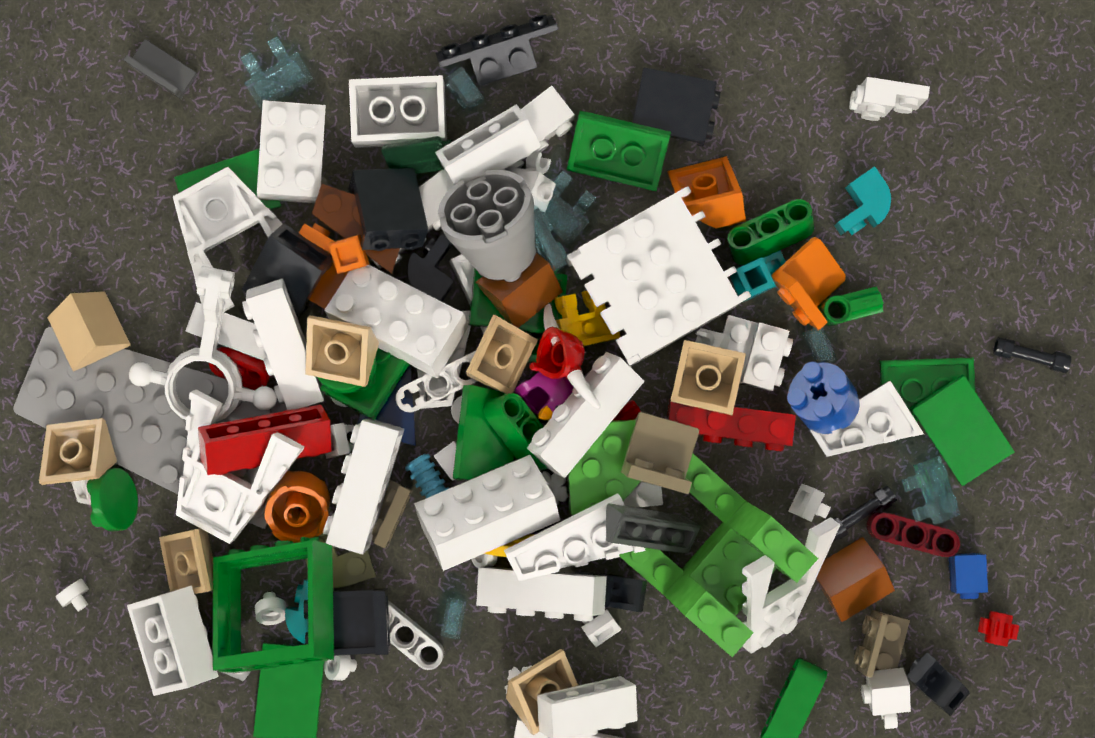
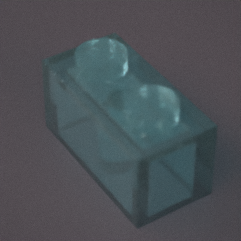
[445,66,485,111]
[802,327,838,363]
[440,596,467,640]

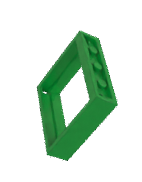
[213,537,334,673]

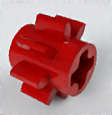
[978,611,1020,647]

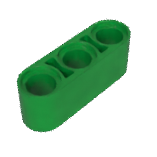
[727,199,815,265]
[484,393,548,470]
[760,657,828,738]

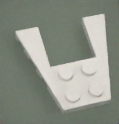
[173,167,282,312]
[176,389,305,544]
[742,517,840,654]

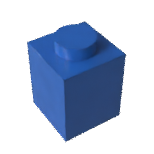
[949,553,988,599]

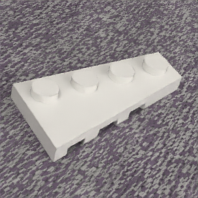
[504,493,646,581]

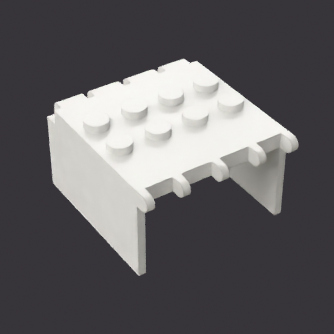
[566,186,751,367]

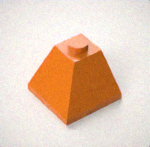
[667,156,746,229]

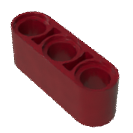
[866,512,960,557]

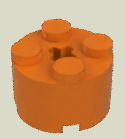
[265,471,330,543]

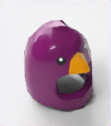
[513,372,574,421]

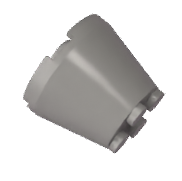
[438,170,536,282]

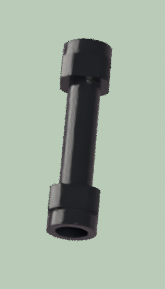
[993,337,1071,373]
[833,485,897,542]

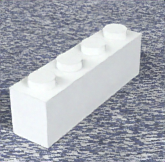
[242,278,324,410]
[527,352,644,478]
[476,567,607,621]

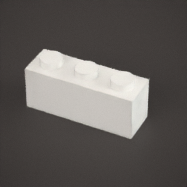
[435,104,541,185]
[537,676,637,738]

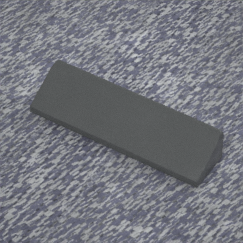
[606,503,701,554]

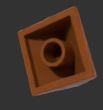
[475,253,563,328]
[816,537,895,622]

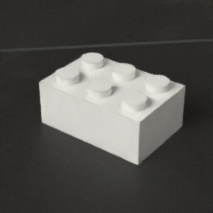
[349,75,447,148]
[257,100,326,203]
[127,586,219,696]

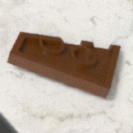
[312,184,400,274]

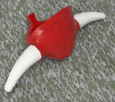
[529,304,601,409]

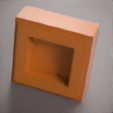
[328,234,369,274]

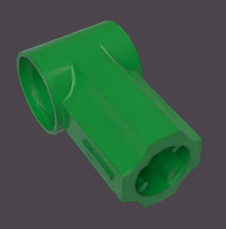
[818,286,884,326]

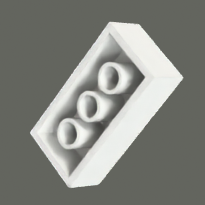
[324,265,469,378]
[323,418,404,554]
[414,455,560,571]

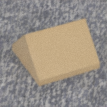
[47,291,131,372]
[305,315,379,387]
[466,315,538,394]
[671,340,746,415]
[39,418,117,485]
[159,528,213,594]
[506,649,578,735]

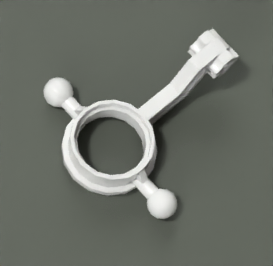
[129,266,277,422]

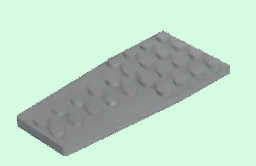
[13,327,291,529]

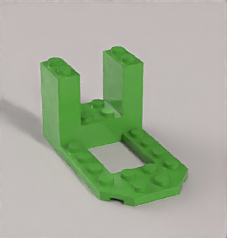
[567,420,819,657]

